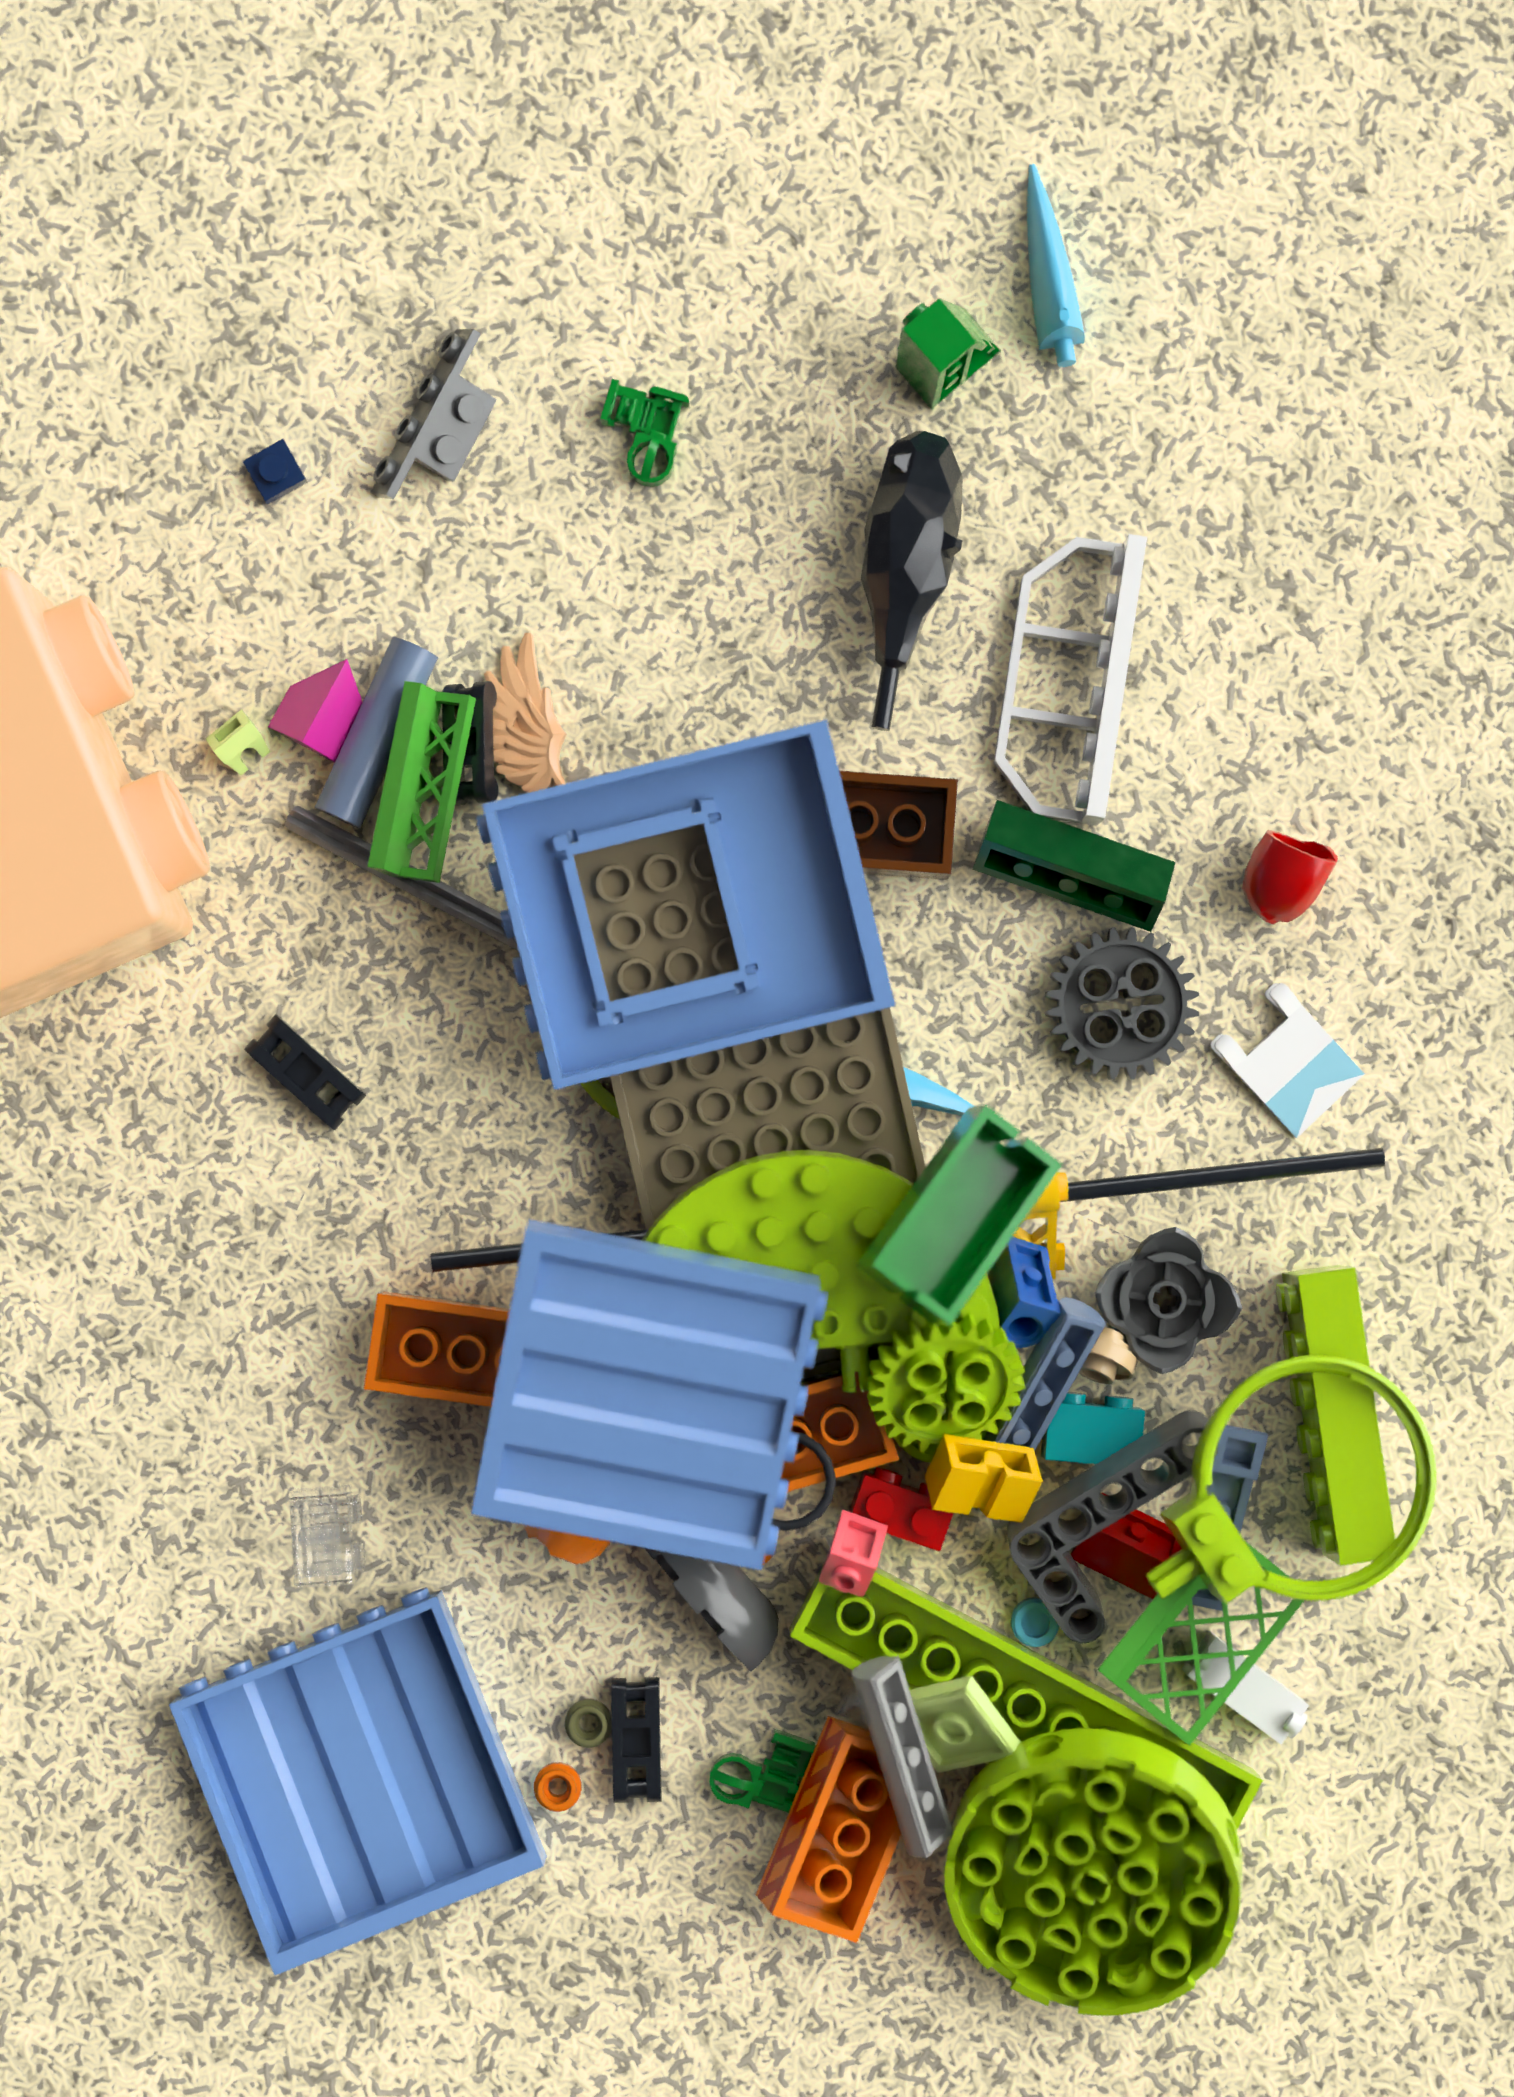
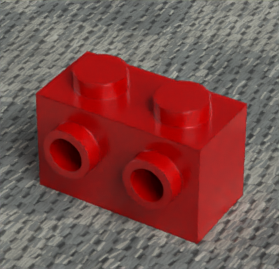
[849,1466,954,1552]

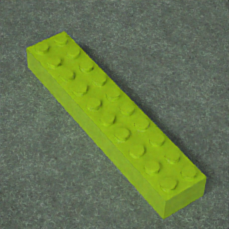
[789,1558,1263,1830]

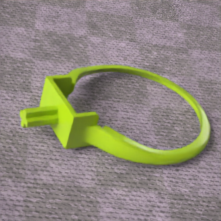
[1145,1355,1436,1604]

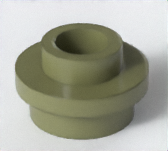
[565,1699,612,1748]

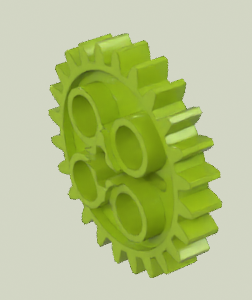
[866,1313,1025,1452]

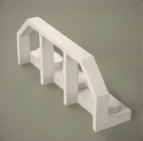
[994,534,1147,826]

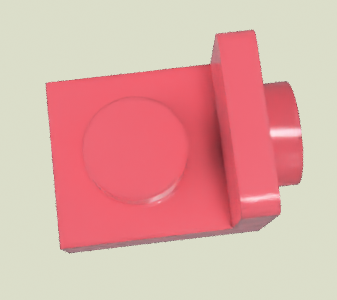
[819,1510,888,1597]

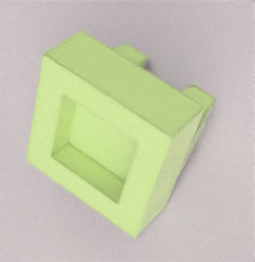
[206,709,270,775]

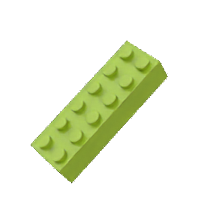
[1276,1265,1395,1566]

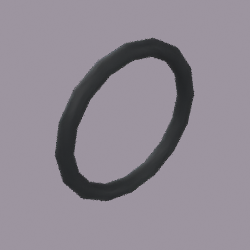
[771,1431,836,1531]

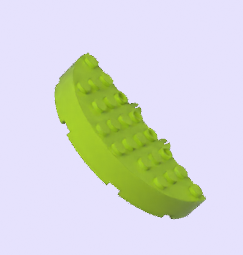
[641,1150,1000,1393]

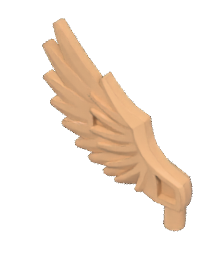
[484,632,567,793]

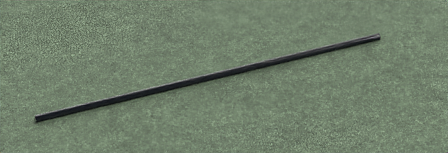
[431,1148,1385,1272]

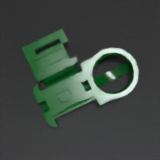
[600,379,690,487]
[709,1729,816,1813]

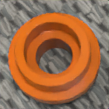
[534,1762,582,1812]

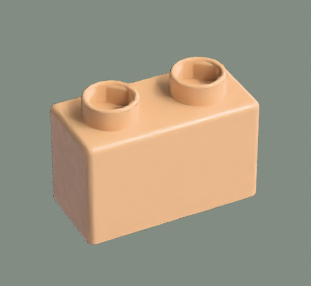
[0,567,210,1018]

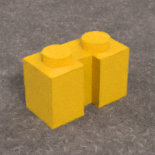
[925,1434,1043,1523]

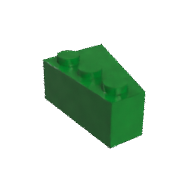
[895,298,1001,409]

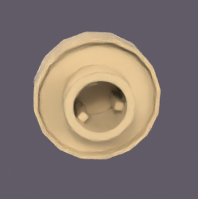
[1079,1327,1138,1384]

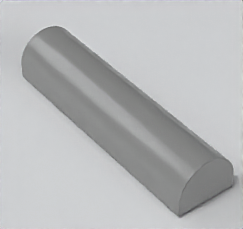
[852,1656,952,1858]

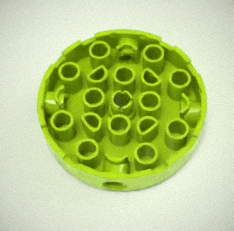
[944,1728,1242,2016]

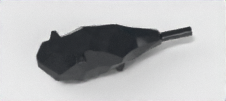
[861,431,963,731]

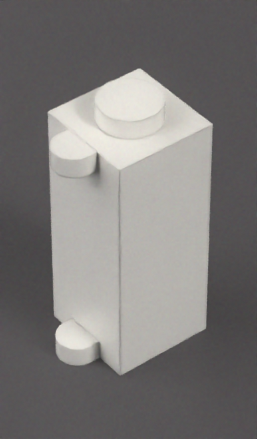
[1182,1631,1309,1745]

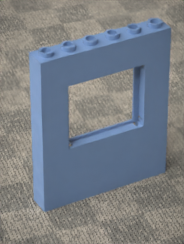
[476,720,895,1090]

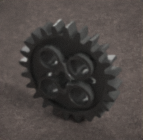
[1045,927,1200,1080]

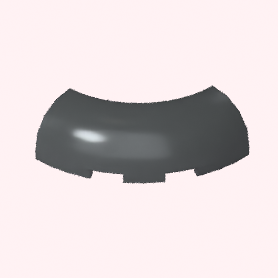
[645,1548,779,1671]

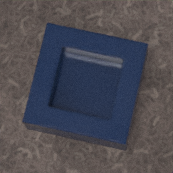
[242,439,308,505]

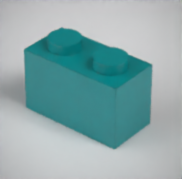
[1041,1392,1145,1464]

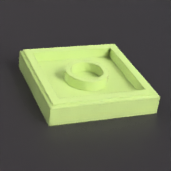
[909,1676,1020,1772]

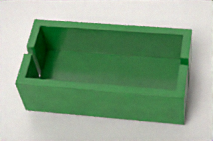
[856,1104,1063,1325]

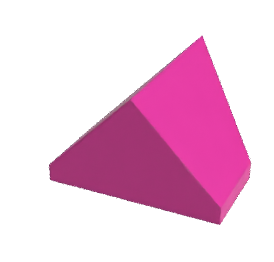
[268,659,363,763]

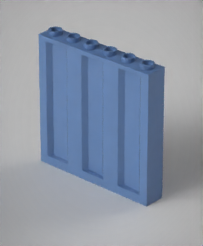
[471,1219,828,1570]
[169,1587,547,1975]

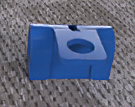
[987,1236,1061,1348]

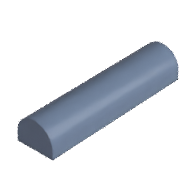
[315,637,438,829]
[983,1297,1106,1451]

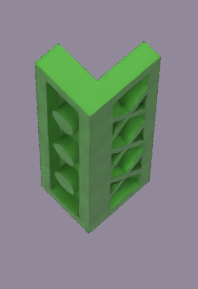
[367,681,476,883]

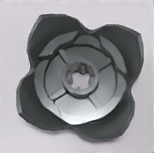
[1095,1227,1242,1374]

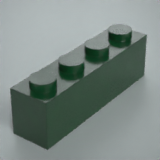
[972,800,1176,932]

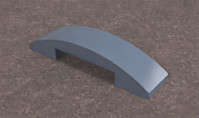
[1192,1425,1268,1611]

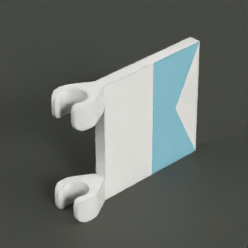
[1210,983,1365,1138]

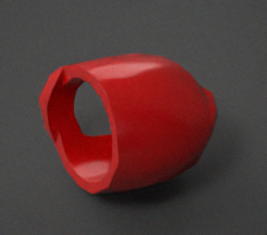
[1242,830,1338,925]

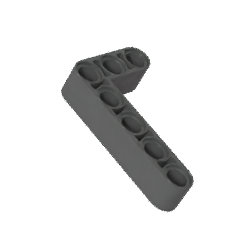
[1007,1411,1218,1643]

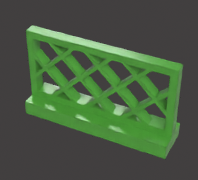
[1097,1540,1305,1746]

